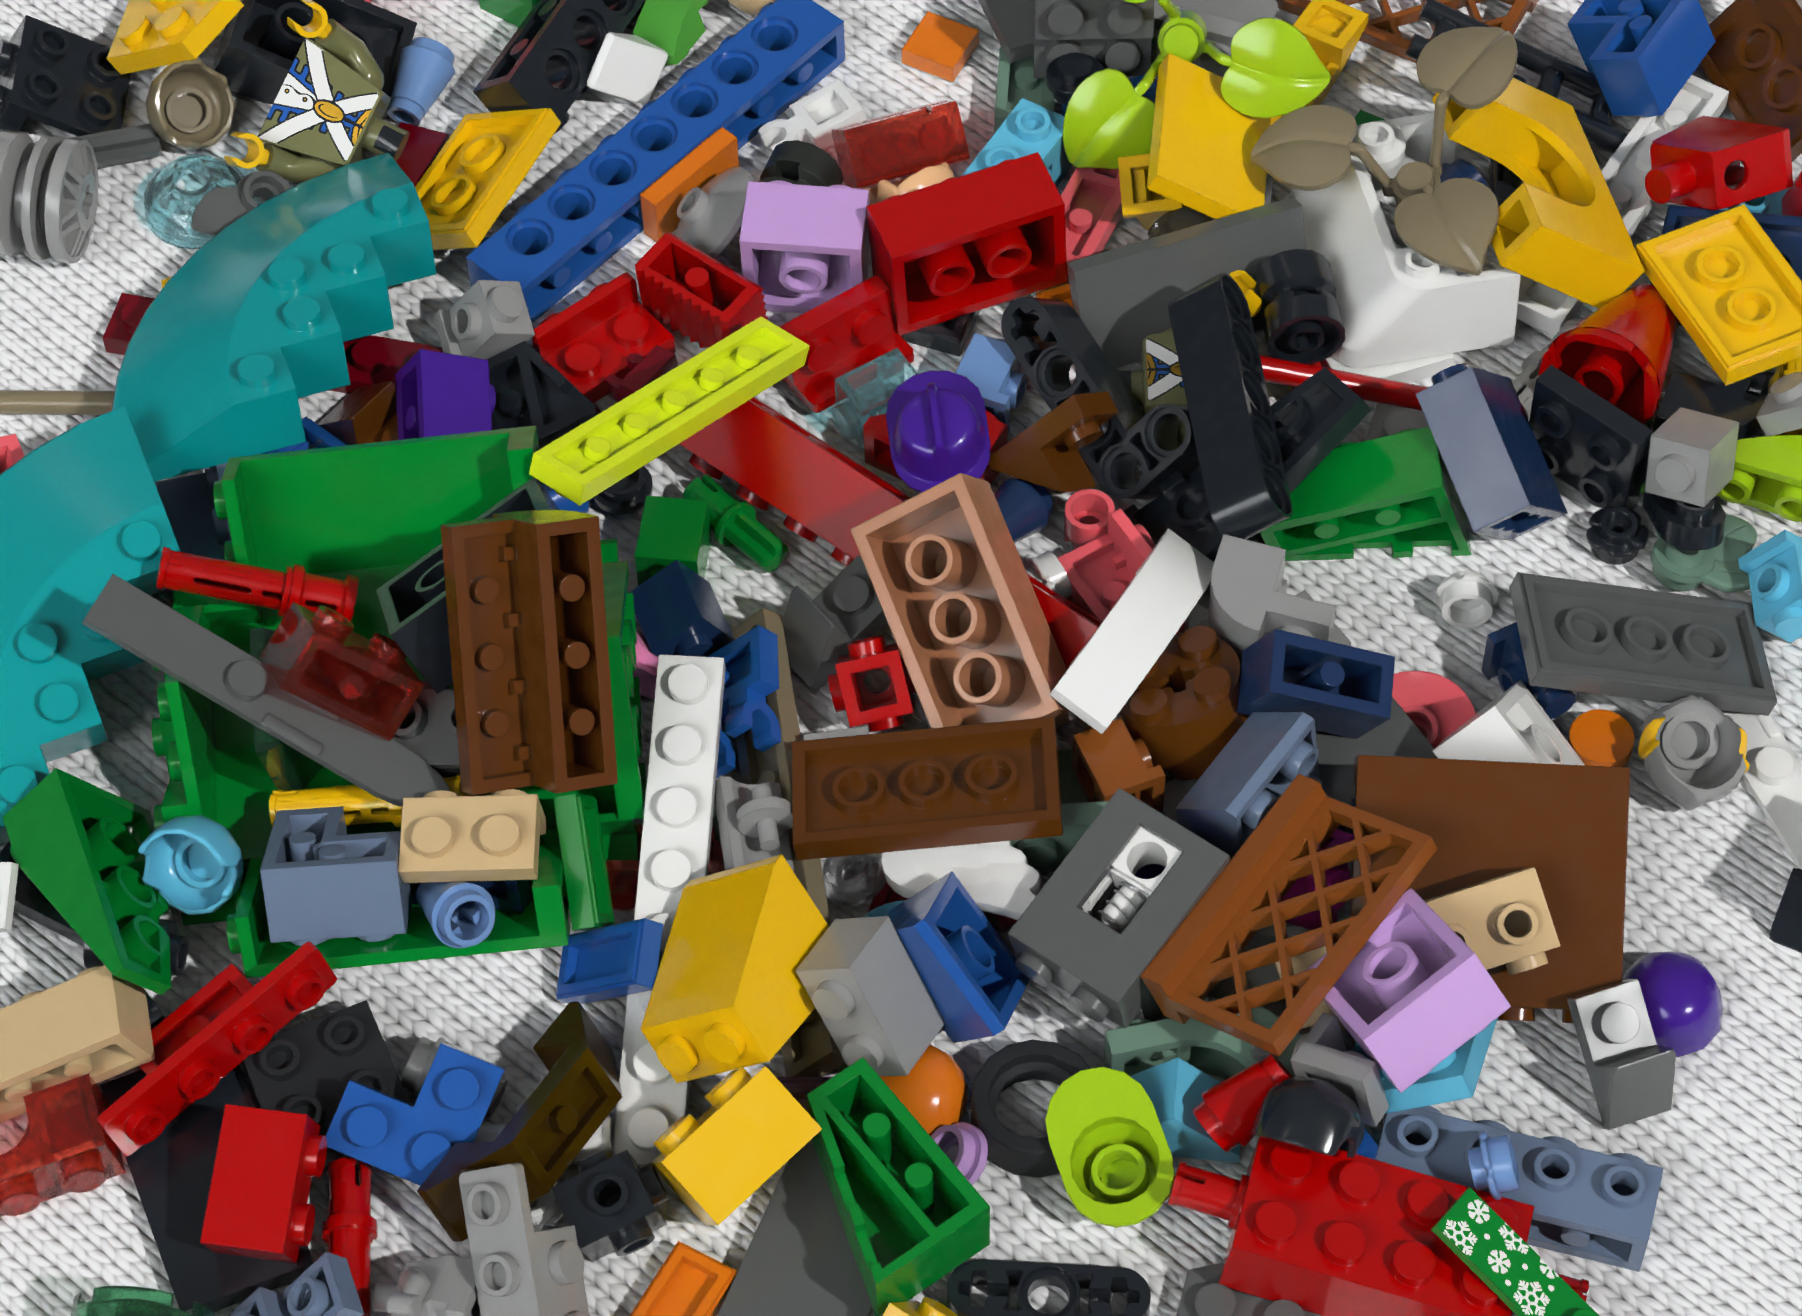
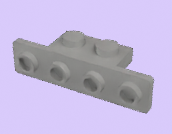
[459,1163,590,1316]

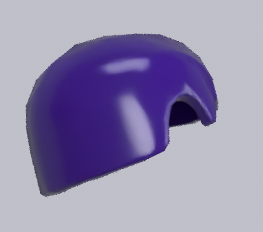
[1622,951,1723,1057]

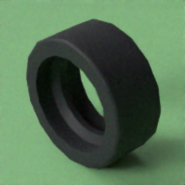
[971,1039,1092,1178]

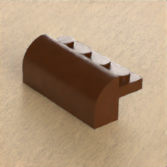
[441,510,618,795]

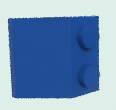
[886,871,1030,1043]

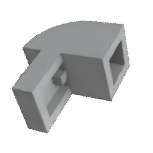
[1208,534,1336,662]

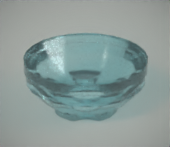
[144,154,244,249]

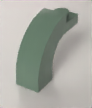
[1104,993,1302,1080]

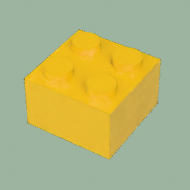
[651,1066,822,1225]

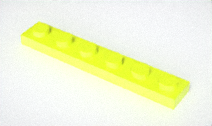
[529,316,810,506]

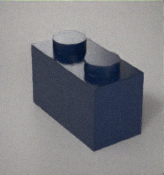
[1237,629,1395,739]

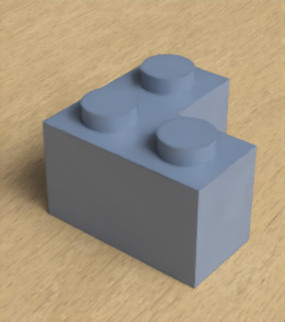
[260,806,412,946]

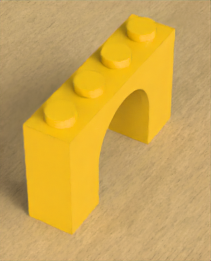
[1432,78,1645,309]

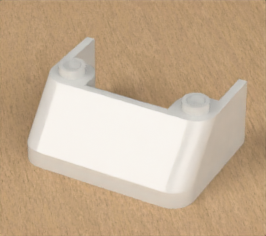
[1286,112,1521,368]

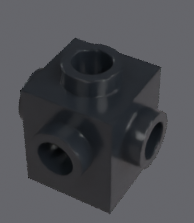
[552,1150,669,1262]

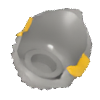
[1638,695,1750,811]

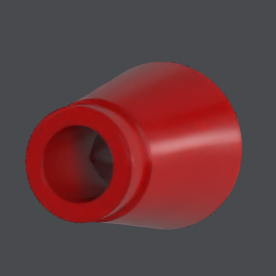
[1192,1053,1293,1153]

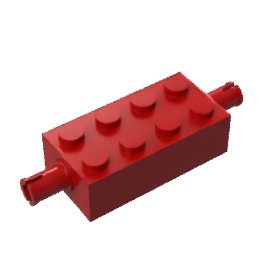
[1168,1137,1589,1316]

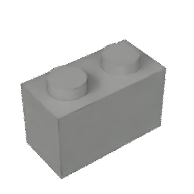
[796,916,945,1076]

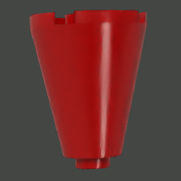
[1539,284,1679,425]

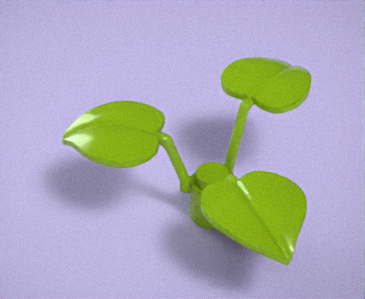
[1063,0,1331,169]

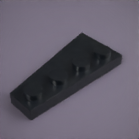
[1123,367,1371,562]

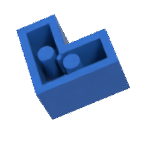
[1567,0,1716,117]

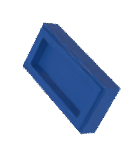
[556,918,663,1004]

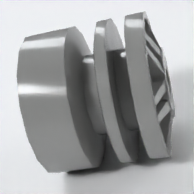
[0,129,99,263]

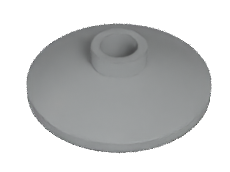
[675,166,755,259]

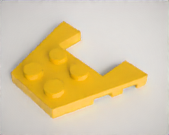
[106,0,244,75]

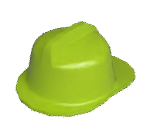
[1045,1067,1175,1228]

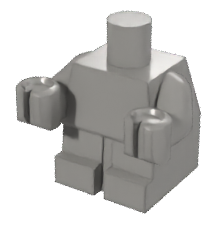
[372,1255,481,1316]

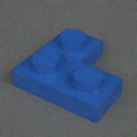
[326,1042,505,1186]

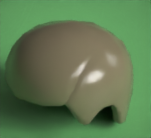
[145,59,235,151]

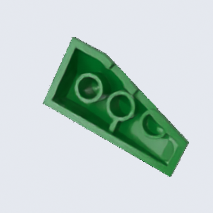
[2,768,171,995]

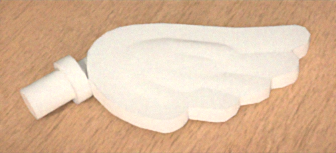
[870,841,1041,920]

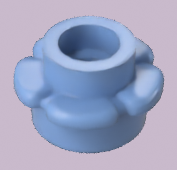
[1468,1131,1521,1200]

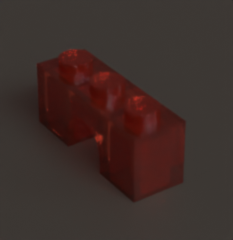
[0,1073,126,1217]

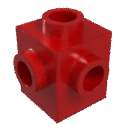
[828,635,917,732]

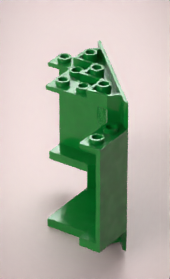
[152,426,647,978]

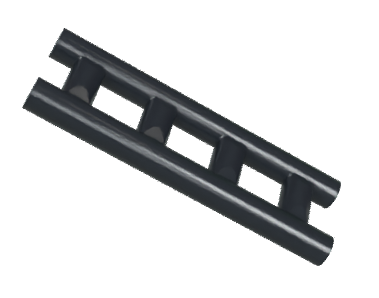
[1405,0,1627,153]

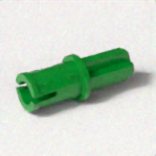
[682,475,789,572]

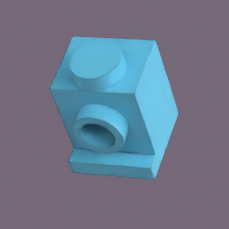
[1738,530,1802,643]

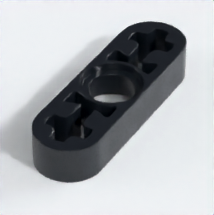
[947,1260,1151,1316]

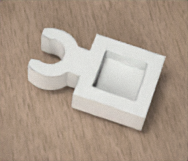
[758,78,870,152]

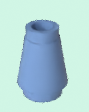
[387,37,455,126]
[416,881,495,948]

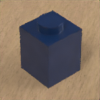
[629,559,735,657]

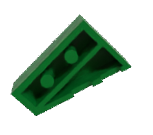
[1260,427,1471,561]
[807,1057,990,1316]

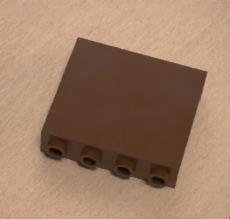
[1350,755,1630,1023]

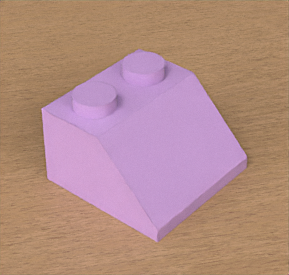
[739,180,870,314]
[1304,888,1511,1093]

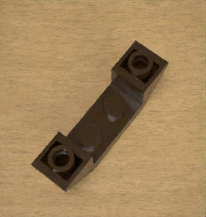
[417,1001,622,1242]

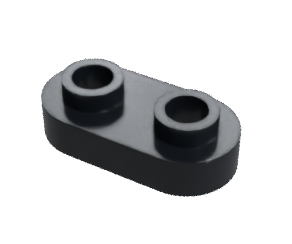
[1642,481,1726,550]

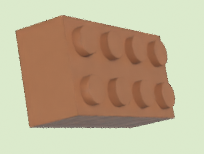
[850,473,1078,728]

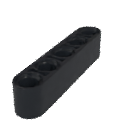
[1168,273,1293,539]

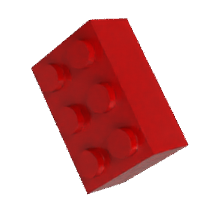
[866,152,1067,336]

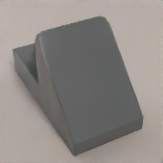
[782,555,888,692]
[1567,978,1676,1130]

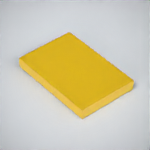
[1147,53,1271,219]
[415,108,561,250]
[1636,204,1802,386]

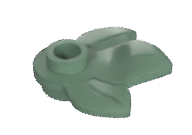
[1650,514,1757,592]

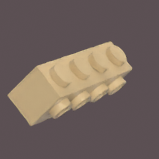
[1274,867,1561,1030]

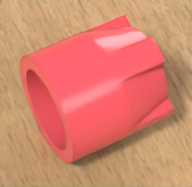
[1064,489,1115,549]

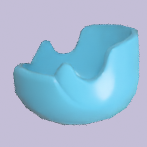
[138,815,243,915]

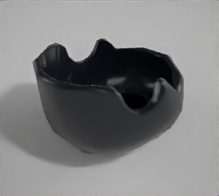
[1251,1077,1365,1158]

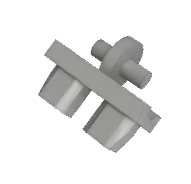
[712,776,795,873]

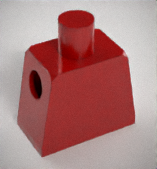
[1645,115,1793,210]

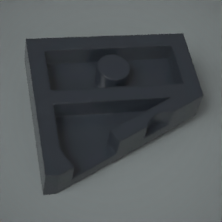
[487,341,602,449]

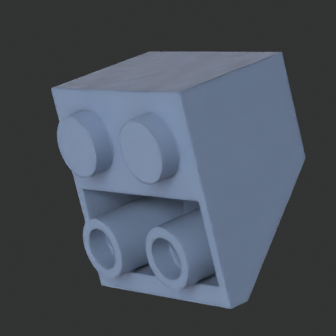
[1175,712,1322,860]

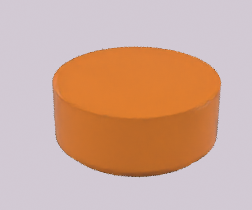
[1568,709,1635,767]

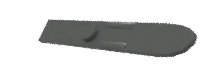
[82,574,450,807]

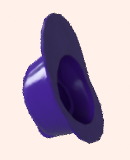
[886,371,991,493]

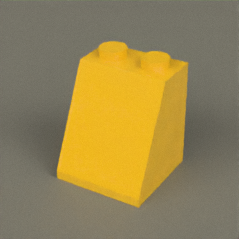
[640,854,830,1083]

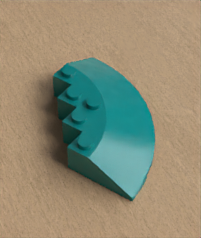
[112,152,436,482]
[0,406,180,846]

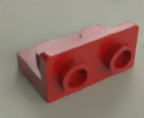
[532,272,676,403]
[779,275,914,413]

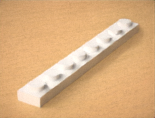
[613,655,726,1167]

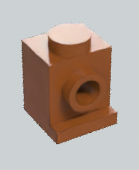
[1072,718,1166,812]

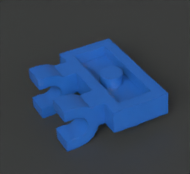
[708,625,781,778]

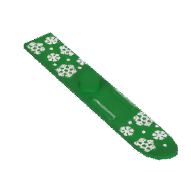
[1431,1187,1599,1316]

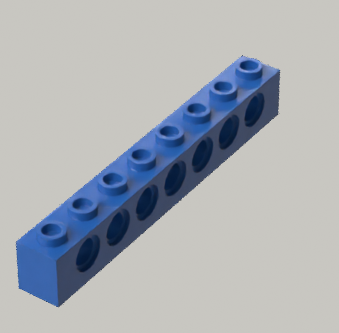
[466,0,845,323]

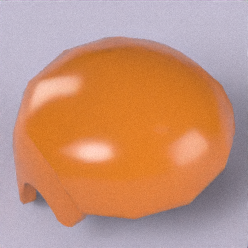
[880,1044,970,1136]

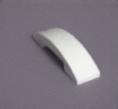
[1049,528,1214,734]

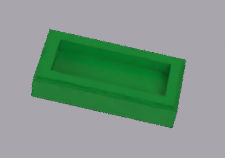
[553,793,615,931]

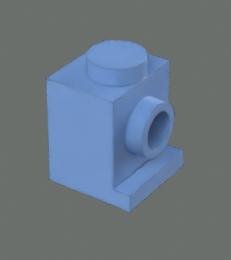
[955,333,1028,436]

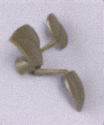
[1251,27,1518,276]

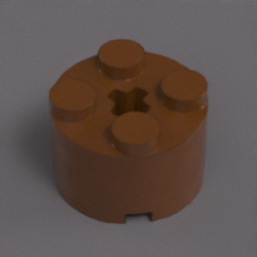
[1119,625,1250,780]

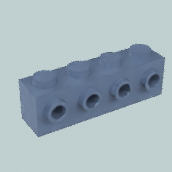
[1375,1106,1664,1272]

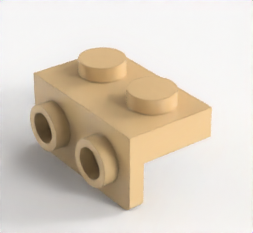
[398,789,547,883]

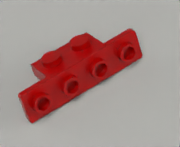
[97,942,337,1156]

